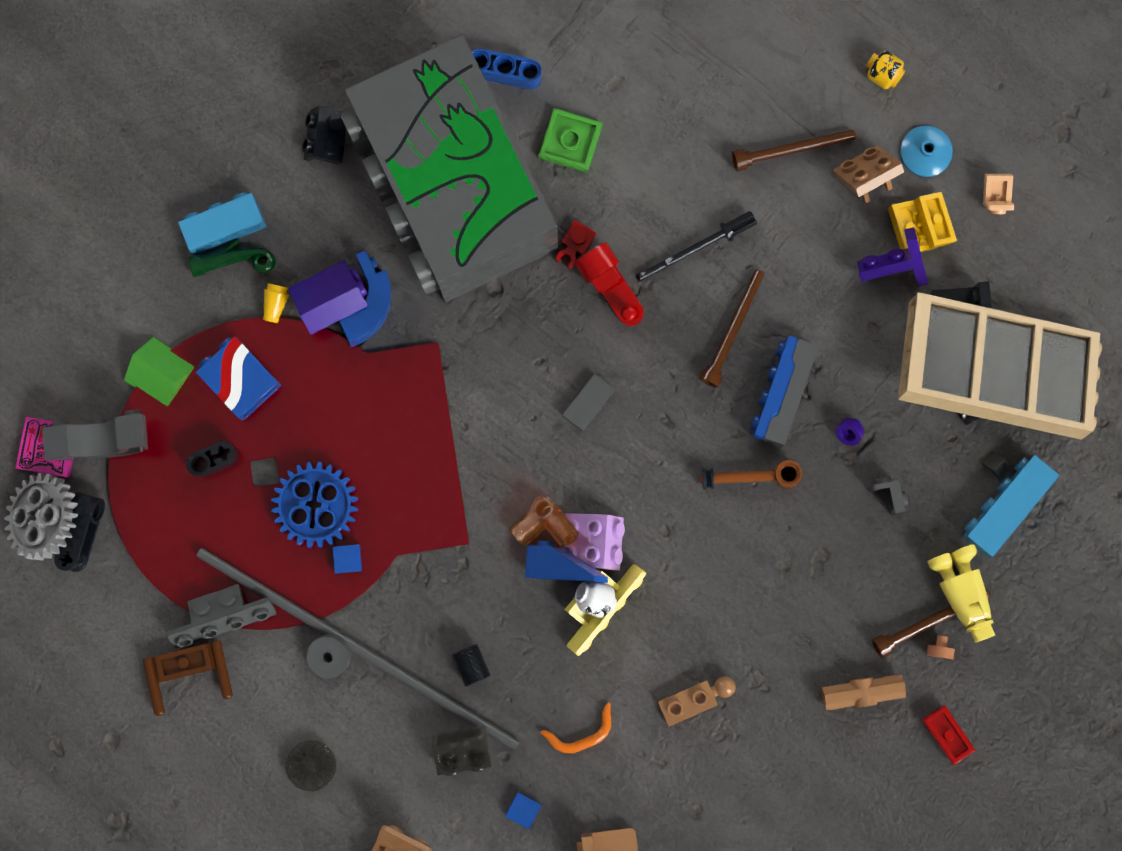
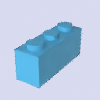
[178,192,267,256]

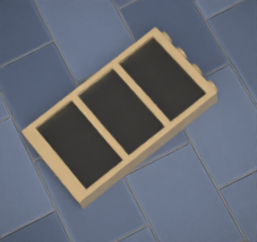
[898,292,1102,440]

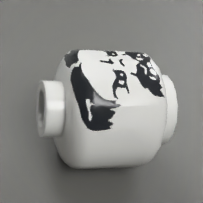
[575,581,617,618]

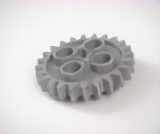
[4,473,78,561]

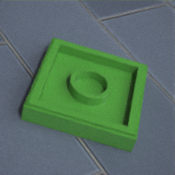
[538,108,603,173]

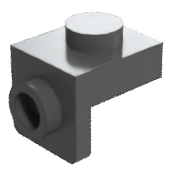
[869,477,908,515]

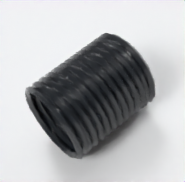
[452,644,491,687]

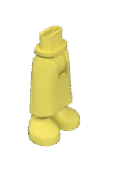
[927,544,995,643]

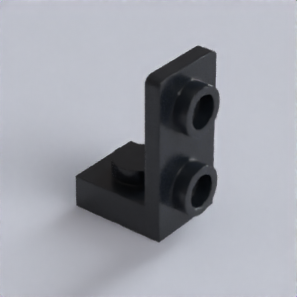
[930,281,992,317]

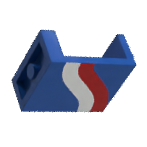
[196,336,282,421]

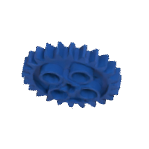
[271,462,359,548]

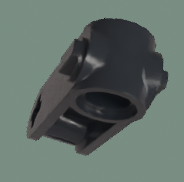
[54,492,105,572]

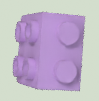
[560,513,625,571]

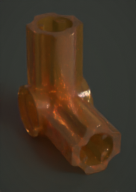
[509,496,580,548]

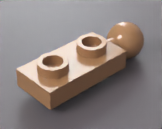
[658,676,736,726]

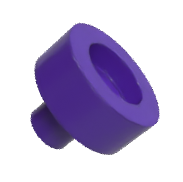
[836,418,864,446]

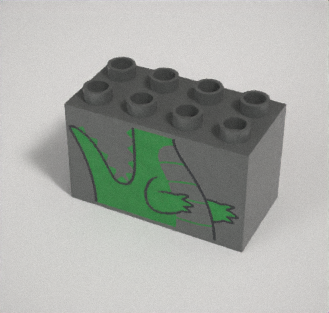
[339,34,558,303]

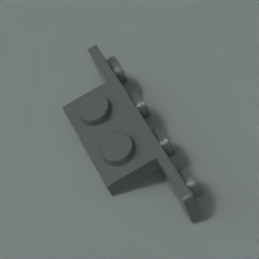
[167,584,277,649]

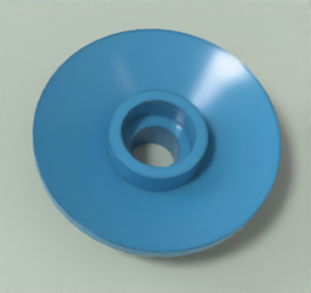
[900,126,953,177]

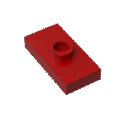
[921,705,976,766]

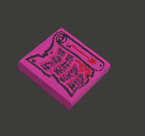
[15,417,73,478]

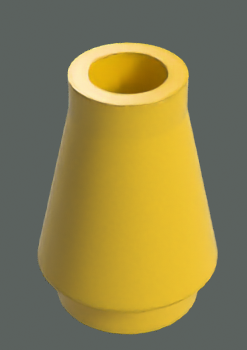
[263,283,289,323]

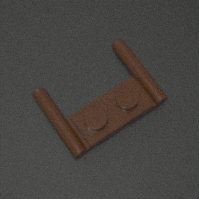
[142,640,233,716]

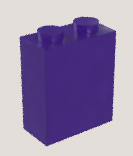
[288,260,368,335]

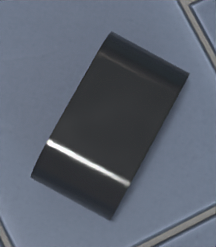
[186,441,239,478]

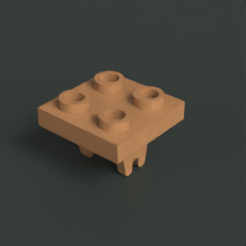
[833,145,904,204]

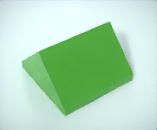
[124,337,194,407]

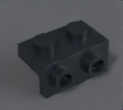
[302,105,346,164]

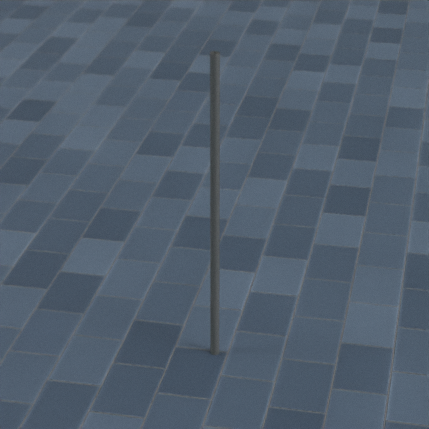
[196,548,520,751]

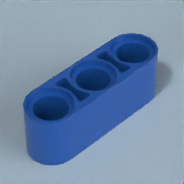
[472,49,542,89]

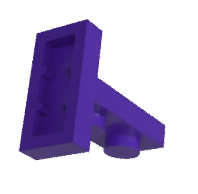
[857,227,928,287]

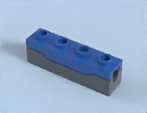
[750,336,819,448]

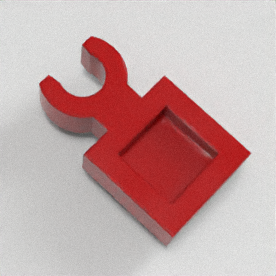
[556,220,597,270]

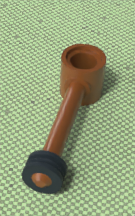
[700,460,802,490]

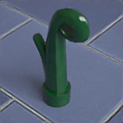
[188,239,276,277]

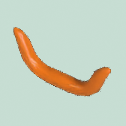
[540,702,611,753]

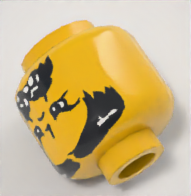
[866,50,906,90]

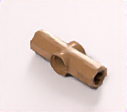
[821,675,906,710]

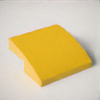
[887,192,957,252]

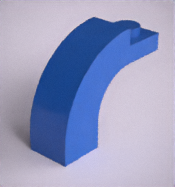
[339,250,392,347]

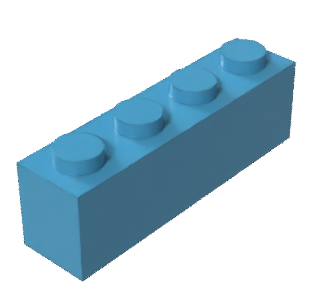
[962,455,1060,558]

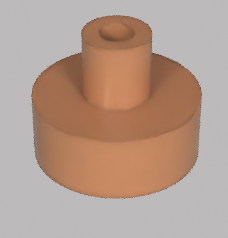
[926,635,955,660]

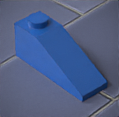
[525,541,608,583]

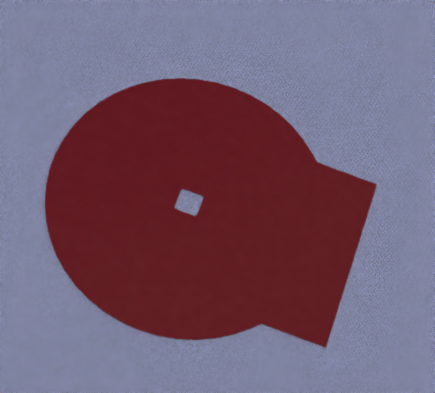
[108,317,469,630]

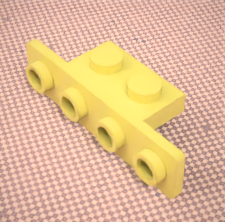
[565,564,646,656]

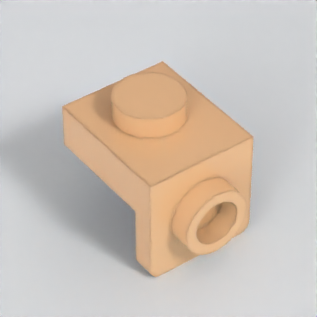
[983,174,1014,214]

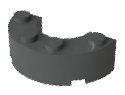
[42,410,148,460]

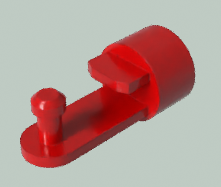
[574,242,644,326]

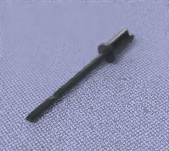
[636,211,757,282]

